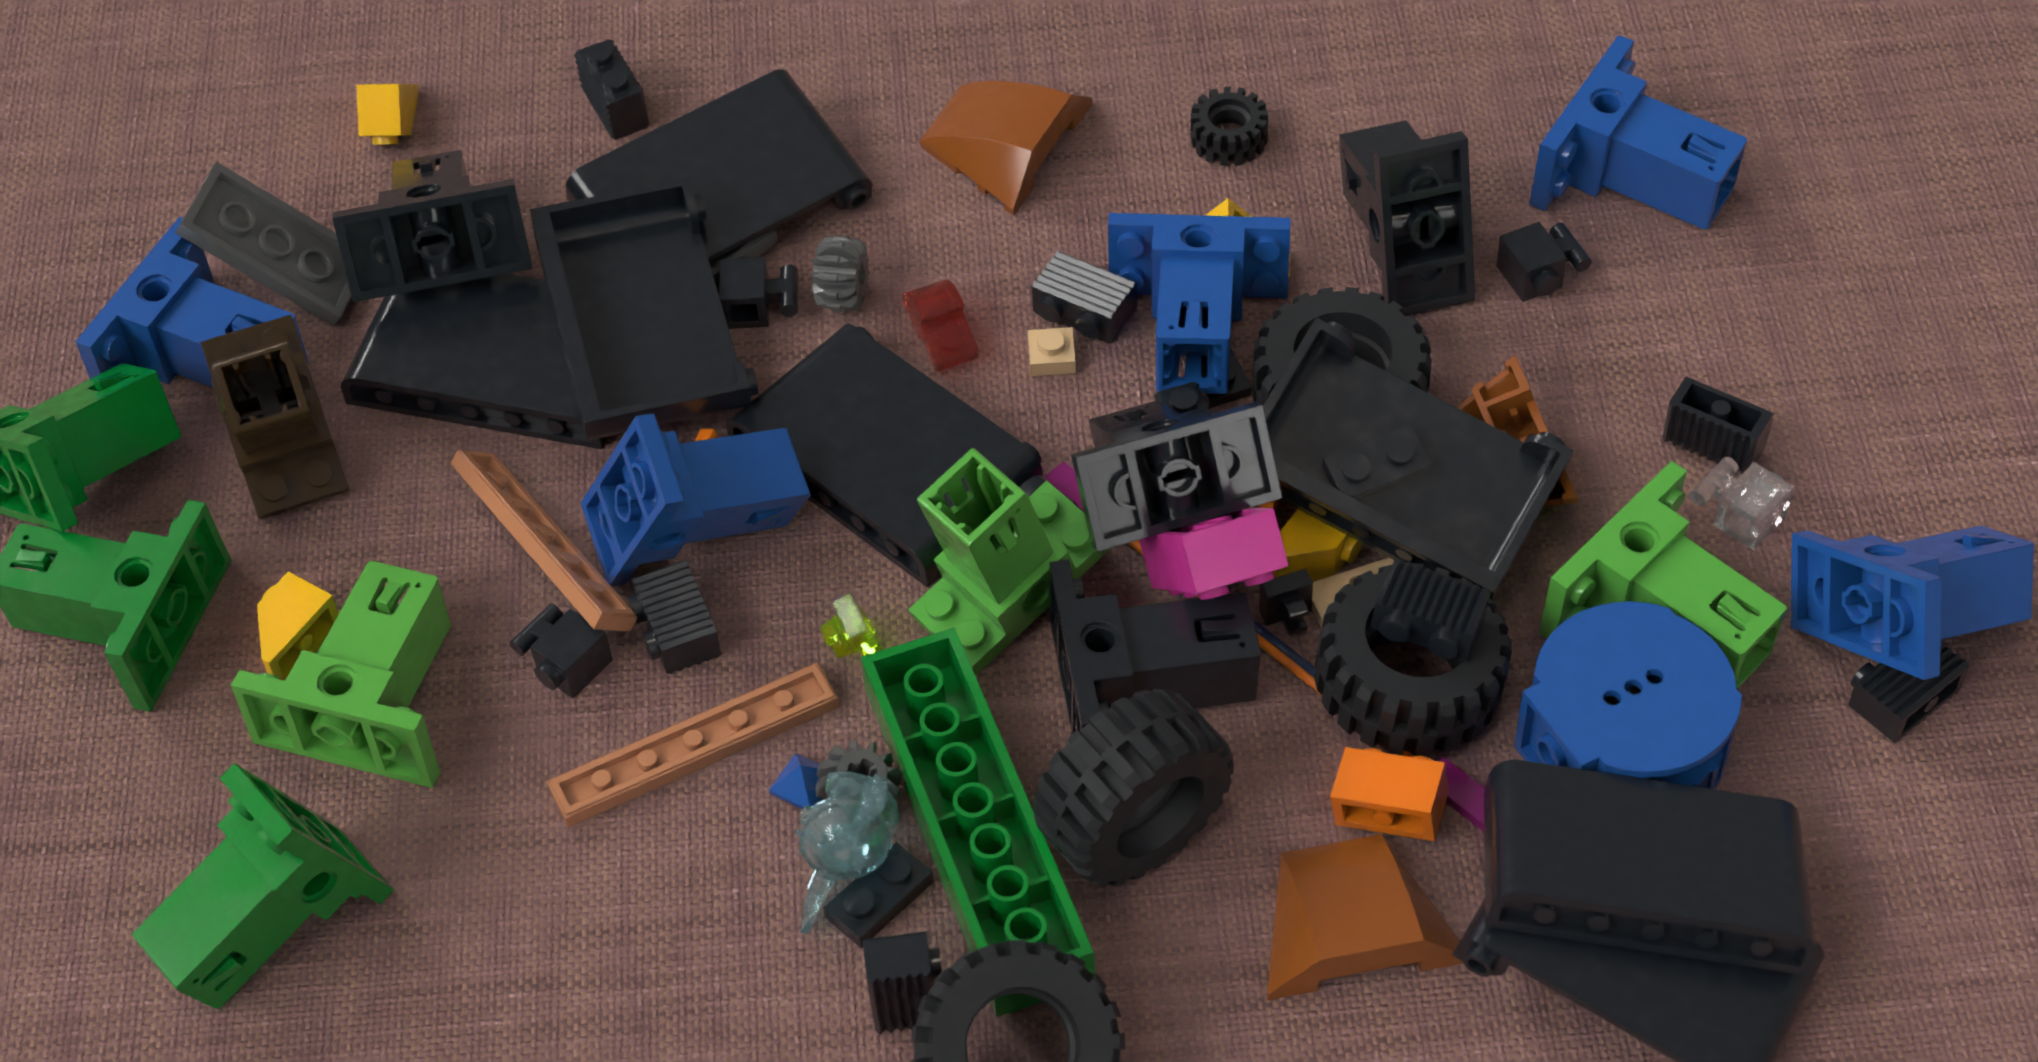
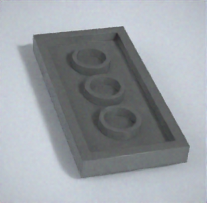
[175,162,351,326]

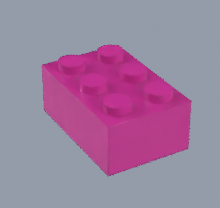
[1139,507,1289,600]

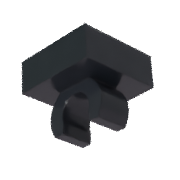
[1259,569,1313,635]

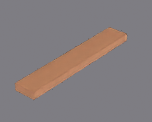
[451,450,637,631]
[546,662,840,827]

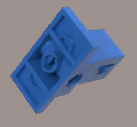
[1529,35,1747,229]
[1108,213,1291,394]
[75,216,309,388]
[580,414,810,587]
[1791,526,2034,680]

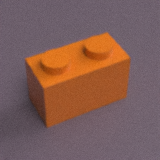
[1330,747,1449,842]

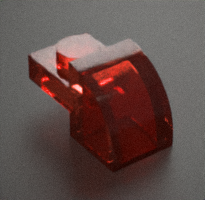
[902,279,979,372]

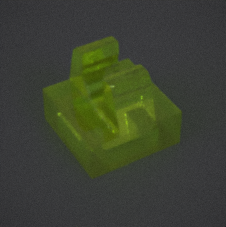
[820,593,883,658]

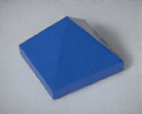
[769,753,823,814]

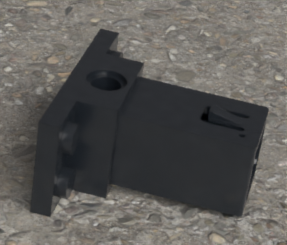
[1339,120,1475,315]
[332,150,533,302]
[1071,401,1282,552]
[1049,560,1261,734]

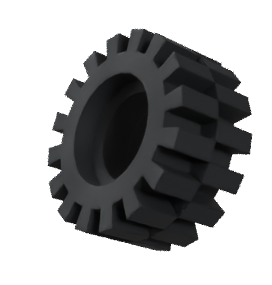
[1190,86,1268,166]

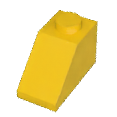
[356,84,419,144]
[1273,509,1363,581]
[257,571,339,681]

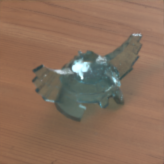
[795,771,899,934]

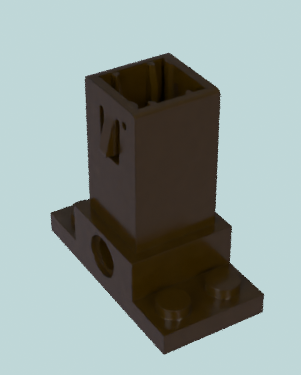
[200,314,349,519]

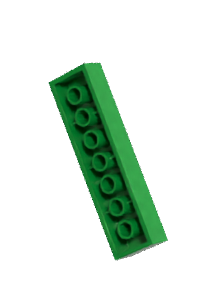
[860,627,1095,1018]

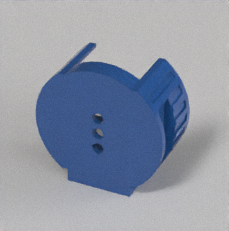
[1514,601,1742,789]

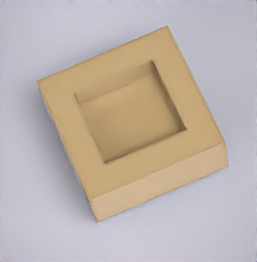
[1027,327,1076,376]

